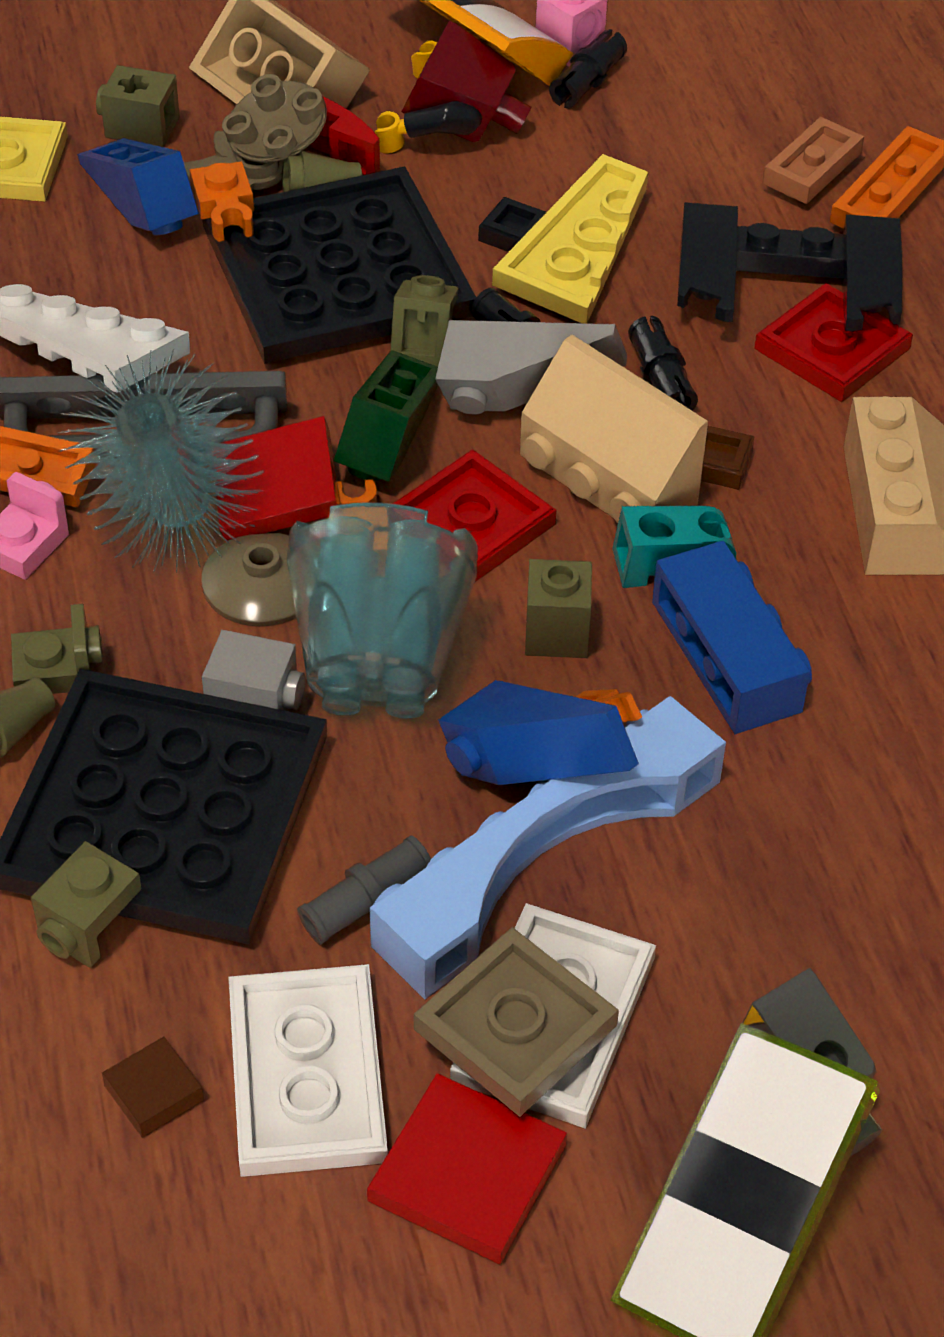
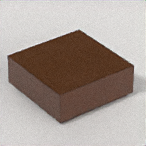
[701,426,755,490]
[102,1036,204,1137]

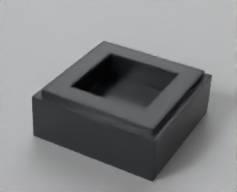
[478,197,546,252]

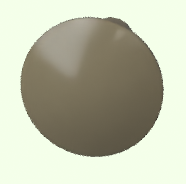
[222,74,327,163]

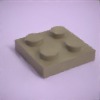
[414,927,619,1117]

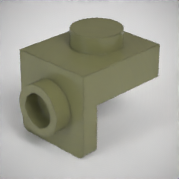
[31,841,141,967]

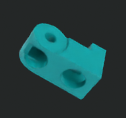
[612,506,736,588]

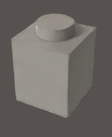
[202,630,305,711]

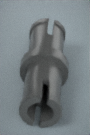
[297,835,431,945]

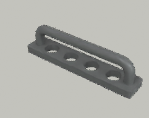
[0,371,287,458]

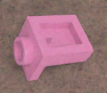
[0,472,69,580]

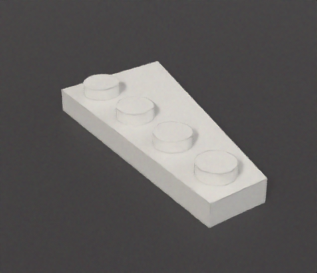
[0,284,190,393]

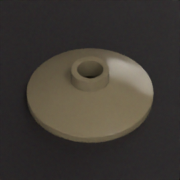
[202,532,324,627]

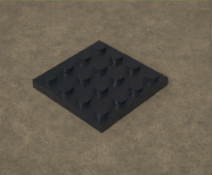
[202,166,476,364]
[0,669,327,944]

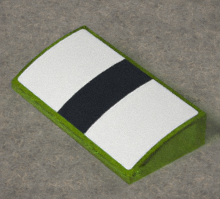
[610,1023,880,1337]

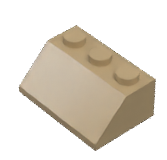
[189,0,371,109]
[520,335,708,523]
[844,396,944,575]

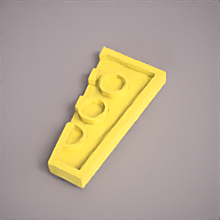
[492,154,648,324]

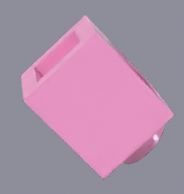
[536,0,607,66]

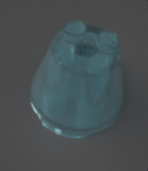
[286,503,478,718]

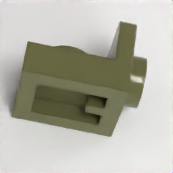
[390,275,458,366]
[11,603,103,694]

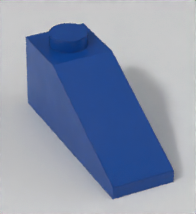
[77,138,199,235]
[438,680,639,785]

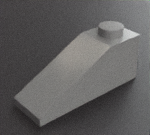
[435,320,628,414]

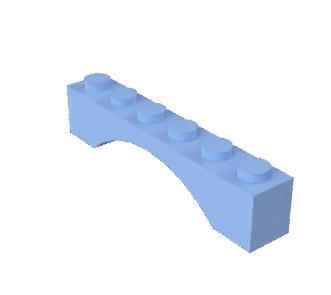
[370,696,726,999]

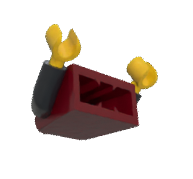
[374,20,532,154]

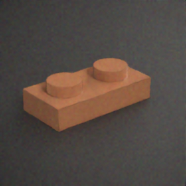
[763,116,865,204]

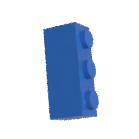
[652,540,812,735]

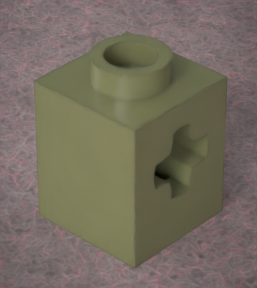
[96,65,180,147]
[525,559,592,658]

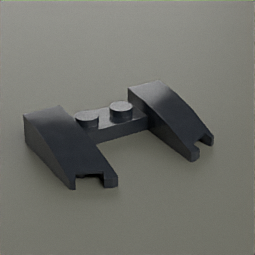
[677,202,902,332]

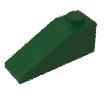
[334,350,438,482]

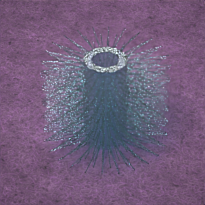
[57,349,264,573]

